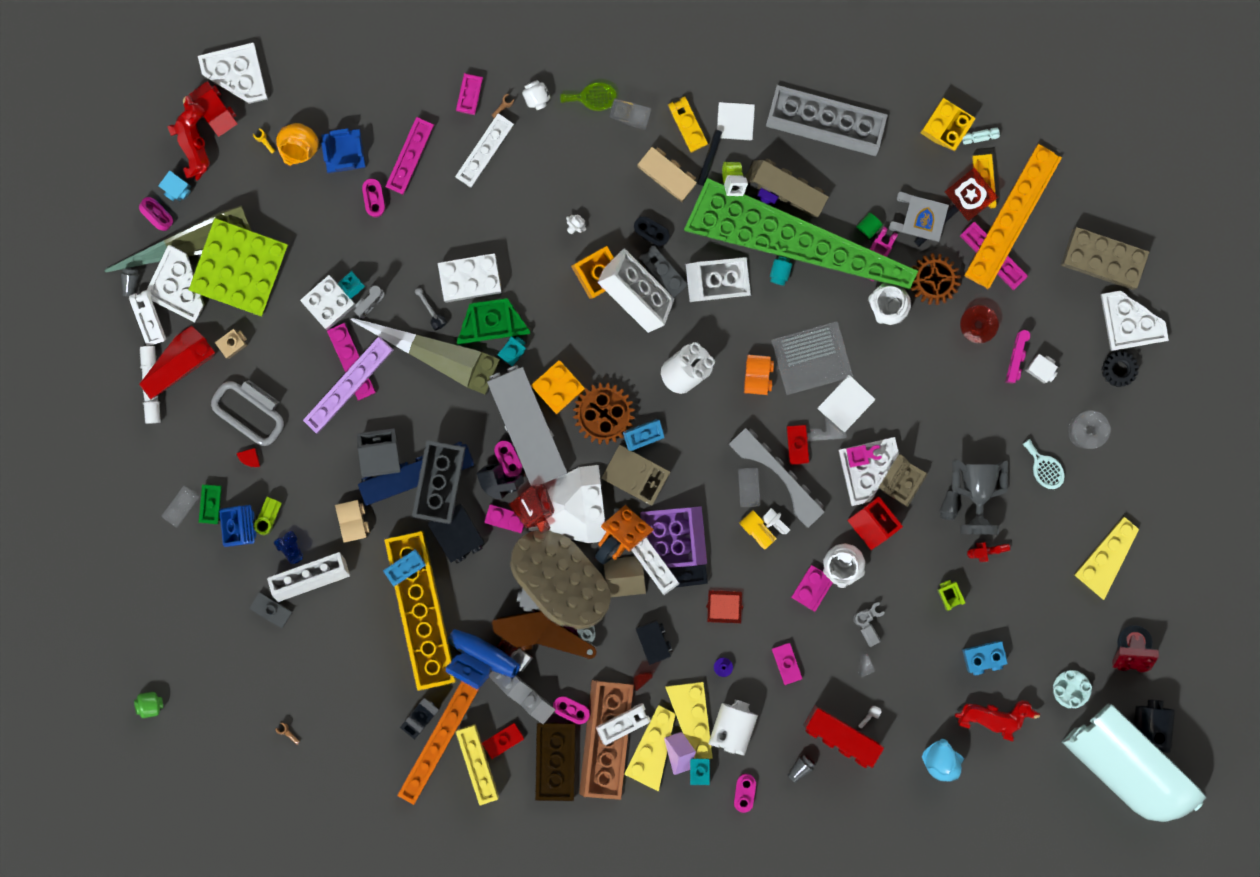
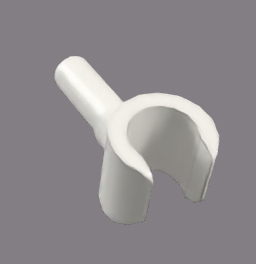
[858,706,881,729]

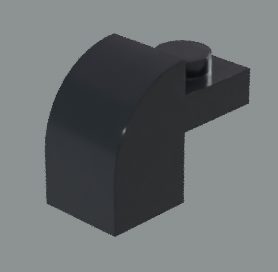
[476,463,524,499]
[400,698,439,740]

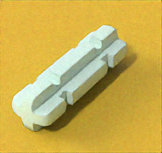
[962,127,1000,144]

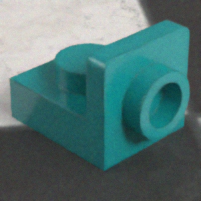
[337,271,365,299]
[498,337,527,367]

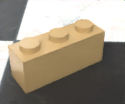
[637,147,697,202]

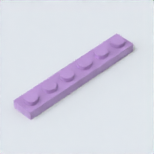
[303,337,394,434]

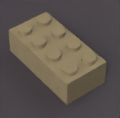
[1061,227,1149,290]

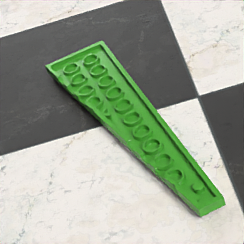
[684,178,918,289]

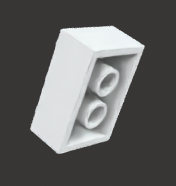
[438,253,502,303]

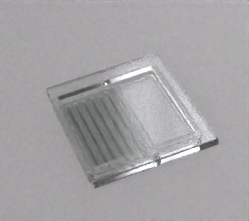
[771,321,853,395]

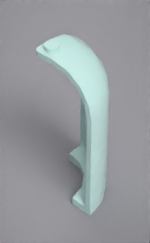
[1062,704,1206,822]

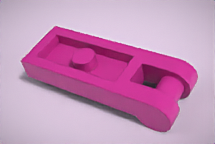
[1005,330,1030,384]

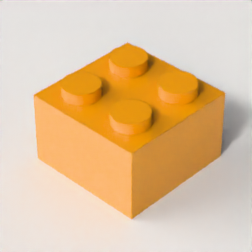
[571,246,614,299]
[531,360,585,414]

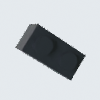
[635,620,673,665]

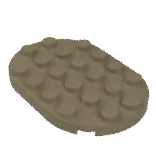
[510,530,611,629]

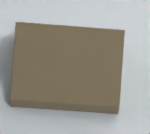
[604,556,646,597]

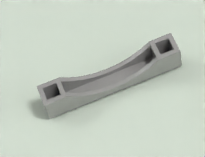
[728,428,825,528]

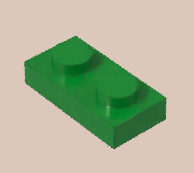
[198,484,222,524]

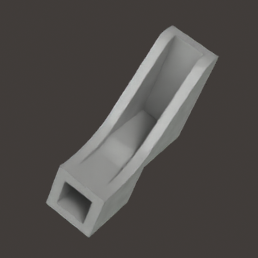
[489,671,555,724]

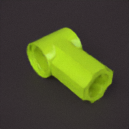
[254,497,282,535]

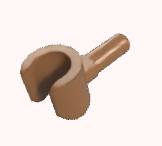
[492,94,514,118]
[275,723,300,745]

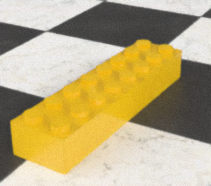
[384,531,457,691]

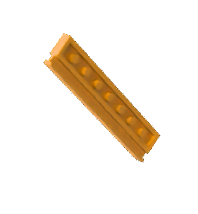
[964,144,1062,289]

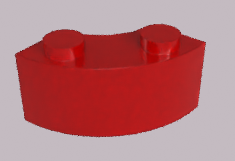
[189,81,237,137]

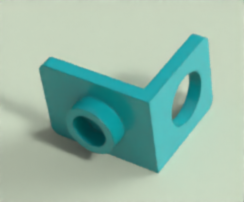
[690,759,710,785]

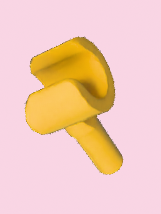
[253,129,275,154]

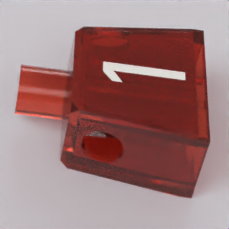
[509,484,554,533]

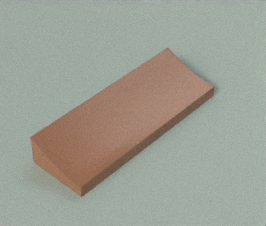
[579,680,634,800]

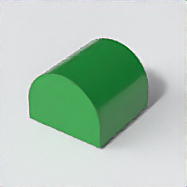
[856,212,883,240]

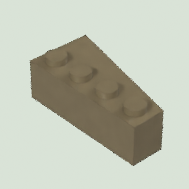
[745,159,829,217]

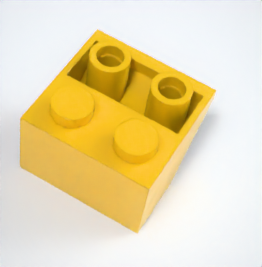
[920,98,976,151]

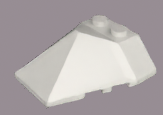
[525,465,606,543]

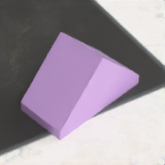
[664,732,696,775]

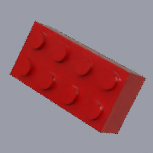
[803,705,884,768]

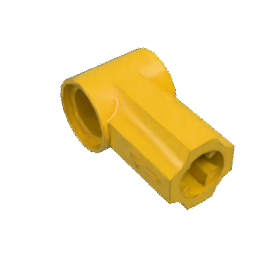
[739,510,776,550]

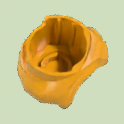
[276,123,319,166]

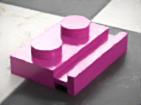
[791,565,833,612]

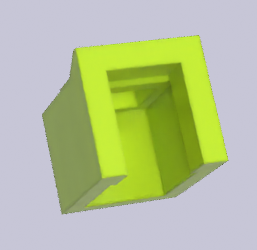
[937,580,965,611]

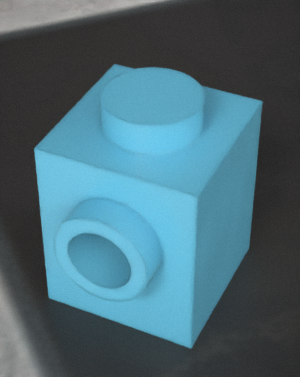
[158,171,191,201]

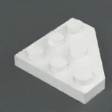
[198,43,268,104]
[147,245,204,323]
[1101,291,1169,351]
[838,437,899,506]

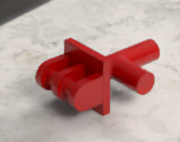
[967,542,1010,562]

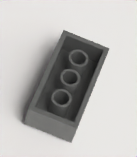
[412,440,466,524]

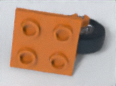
[595,505,654,564]

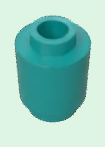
[769,256,792,286]

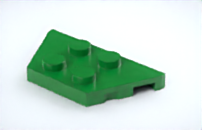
[457,298,531,344]

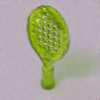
[560,82,617,111]

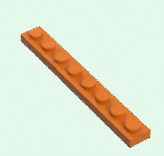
[397,681,480,805]

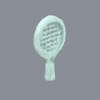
[1023,439,1065,489]

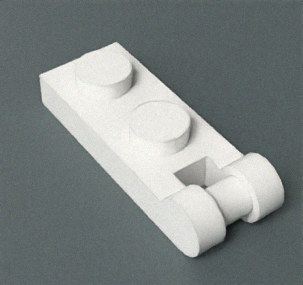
[129,290,167,346]
[596,703,651,745]

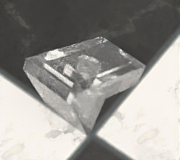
[807,417,847,441]

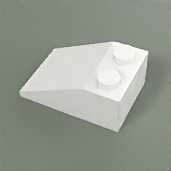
[686,257,751,302]

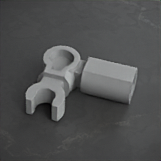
[853,602,885,647]

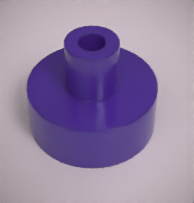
[714,657,733,677]

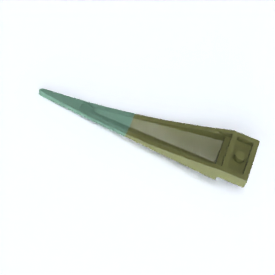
[105,205,252,272]

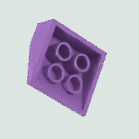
[640,506,707,568]

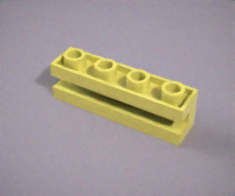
[456,724,499,806]

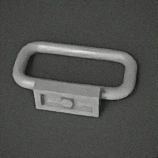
[211,380,284,446]

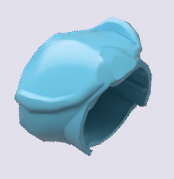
[922,739,964,782]

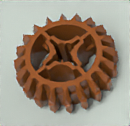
[910,253,961,305]

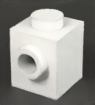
[1025,354,1058,383]

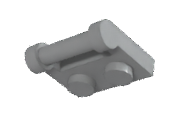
[354,286,385,319]

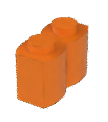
[744,355,774,395]

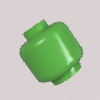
[134,691,163,718]

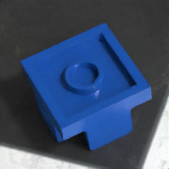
[321,129,366,173]

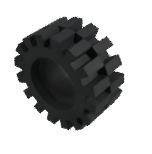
[1102,352,1139,387]

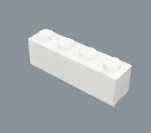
[267,552,350,602]

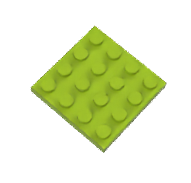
[188,218,288,317]

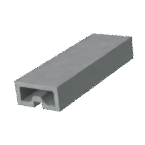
[487,365,567,488]

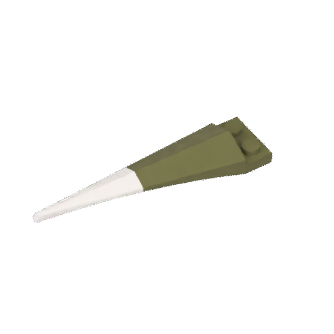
[351,318,501,395]

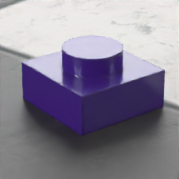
[757,188,778,205]

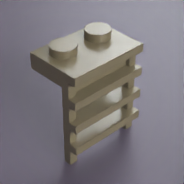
[879,455,928,507]

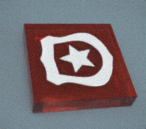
[944,167,999,222]

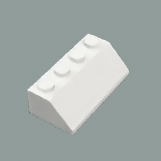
[598,249,674,333]

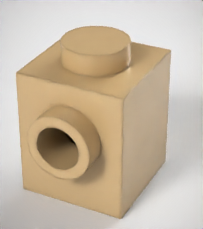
[215,329,247,359]

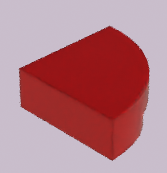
[236,448,261,467]

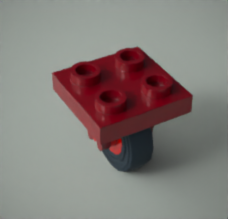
[1112,625,1159,672]

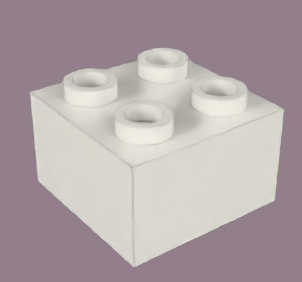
[300,275,356,330]

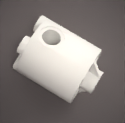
[661,342,715,394]
[709,699,758,755]

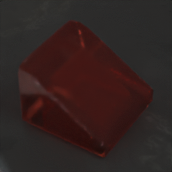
[633,672,653,691]

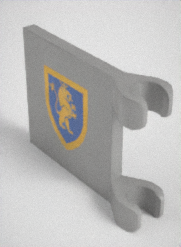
[889,192,949,242]

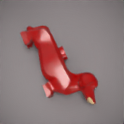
[167,96,210,181]
[955,700,1040,742]

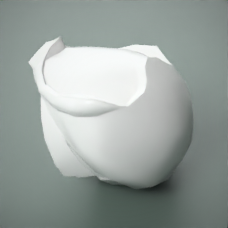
[868,283,911,325]
[823,543,866,588]

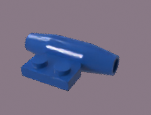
[446,629,520,690]

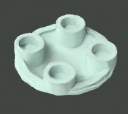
[1053,670,1092,708]

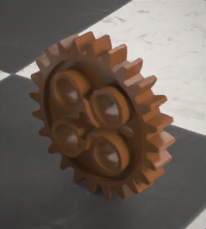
[573,383,635,445]

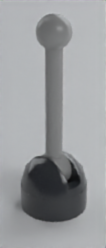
[415,288,447,331]

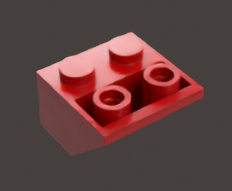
[847,496,903,550]

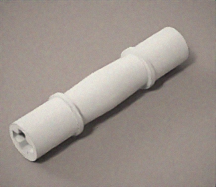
[140,346,161,424]

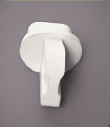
[761,508,790,534]

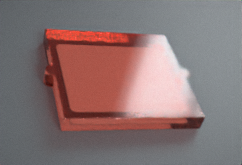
[706,590,743,623]

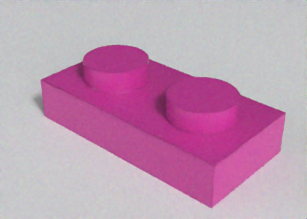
[484,504,527,533]

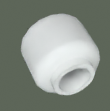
[522,80,550,110]

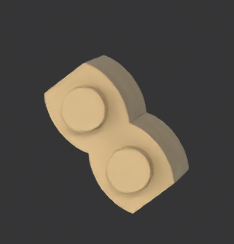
[335,500,370,543]

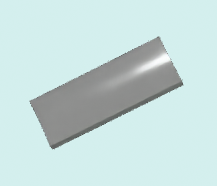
[766,85,888,156]

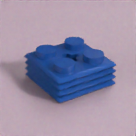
[220,505,256,547]

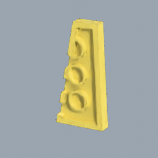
[1074,517,1139,600]
[665,682,713,759]
[624,705,675,791]

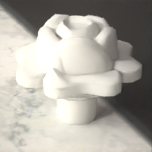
[566,215,586,234]

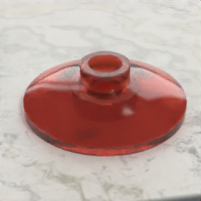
[960,305,999,344]

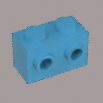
[962,640,1007,675]

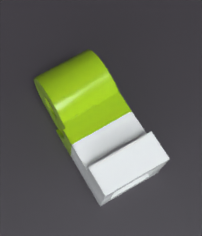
[722,162,748,196]

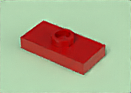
[787,425,809,465]
[482,722,525,759]

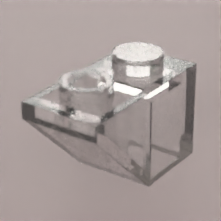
[609,98,651,130]

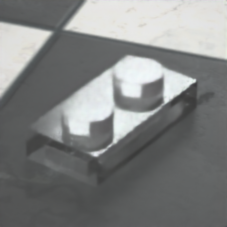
[161,486,200,528]

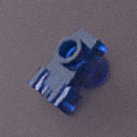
[274,531,303,564]

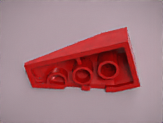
[139,326,215,400]

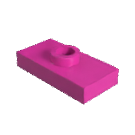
[456,73,483,115]
[772,642,802,685]

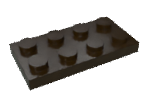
[535,723,575,801]

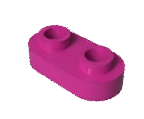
[362,179,385,217]
[139,197,173,231]
[494,441,522,477]
[553,696,590,724]
[734,774,756,813]

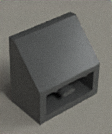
[357,428,400,478]

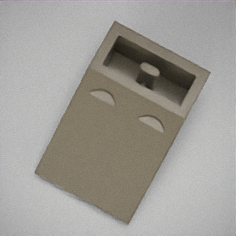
[601,445,670,506]

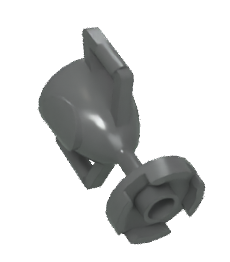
[952,460,1008,534]

